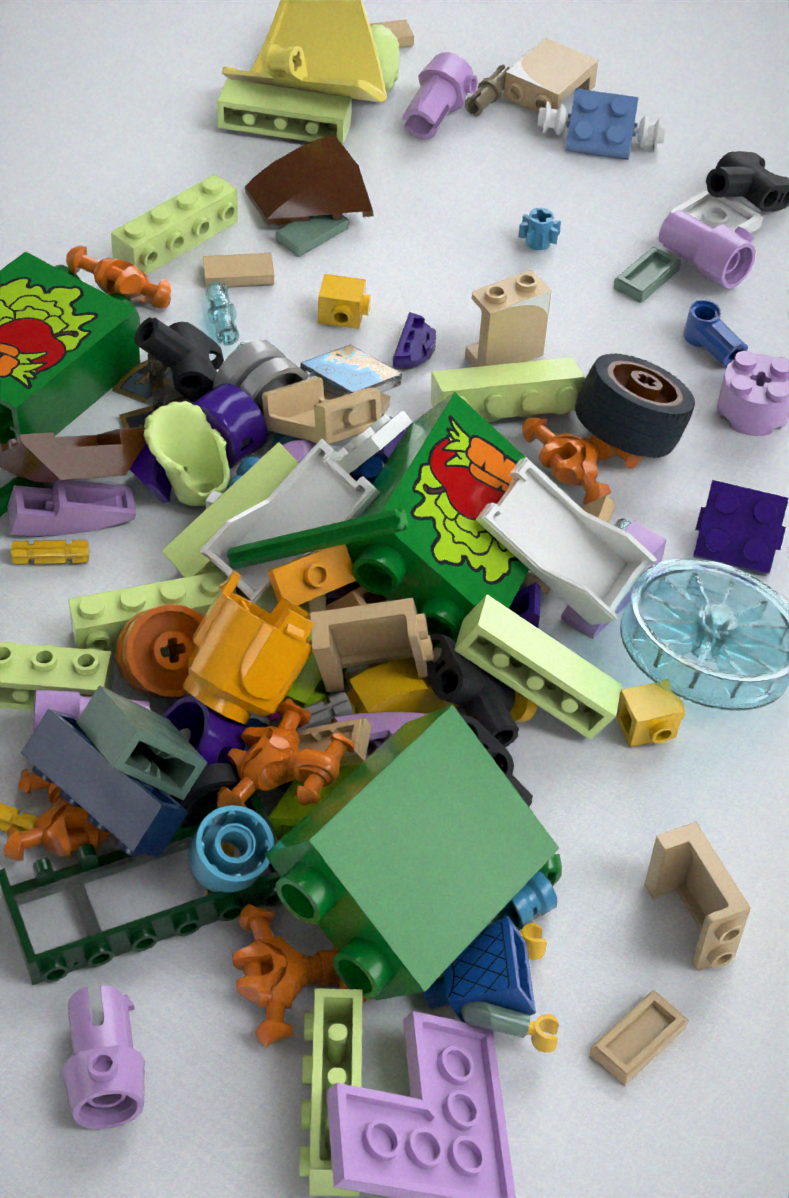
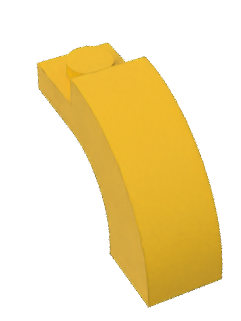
[330,658,458,724]

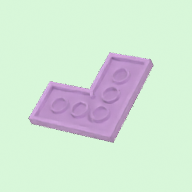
[326,1011,516,1198]

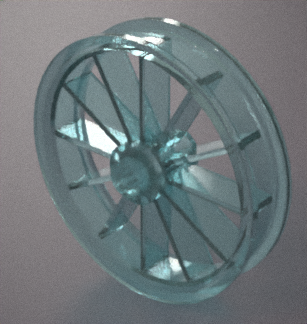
[620,559,789,711]

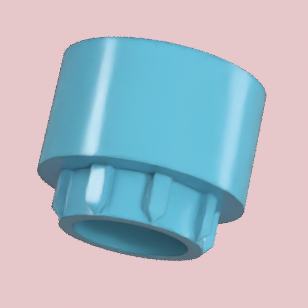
[188,805,274,893]

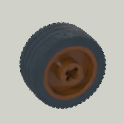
[575,353,695,458]

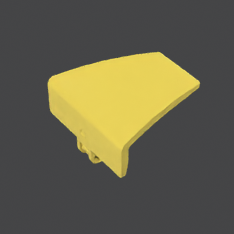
[222,0,387,102]

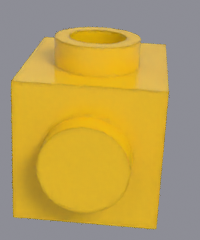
[318,274,371,329]
[616,680,685,747]

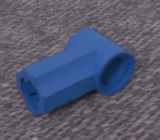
[683,300,748,367]

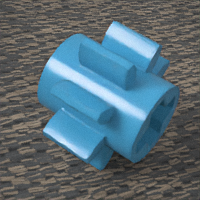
[518,208,561,251]

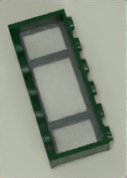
[0,791,282,985]

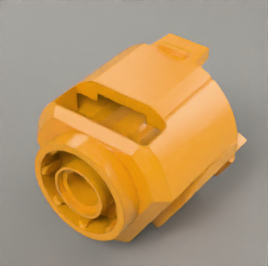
[182,570,315,724]

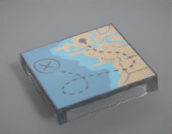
[300,345,403,397]

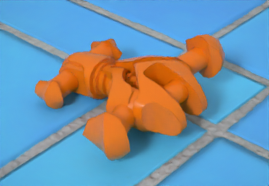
[66,245,171,309]
[522,417,644,505]
[216,699,355,808]
[3,768,109,861]
[232,904,367,1048]

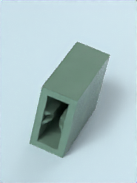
[76,685,207,800]

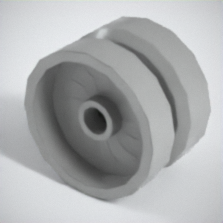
[213,340,308,436]

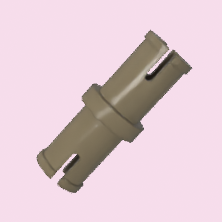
[465,65,510,116]

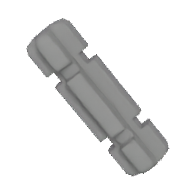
[269,692,353,731]

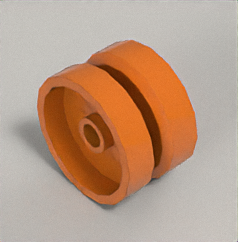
[115,604,203,698]

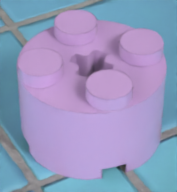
[717,351,789,436]

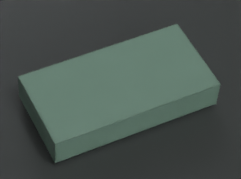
[276,214,349,257]
[613,246,681,303]

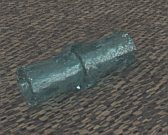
[205,282,239,345]

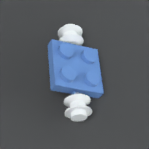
[537,88,667,160]

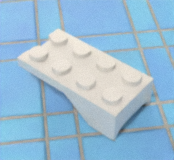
[200,439,381,613]
[476,457,657,626]

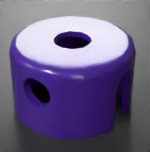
[192,383,268,469]
[163,696,245,765]

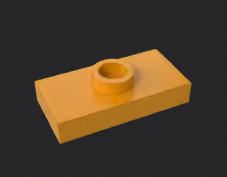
[267,544,356,605]

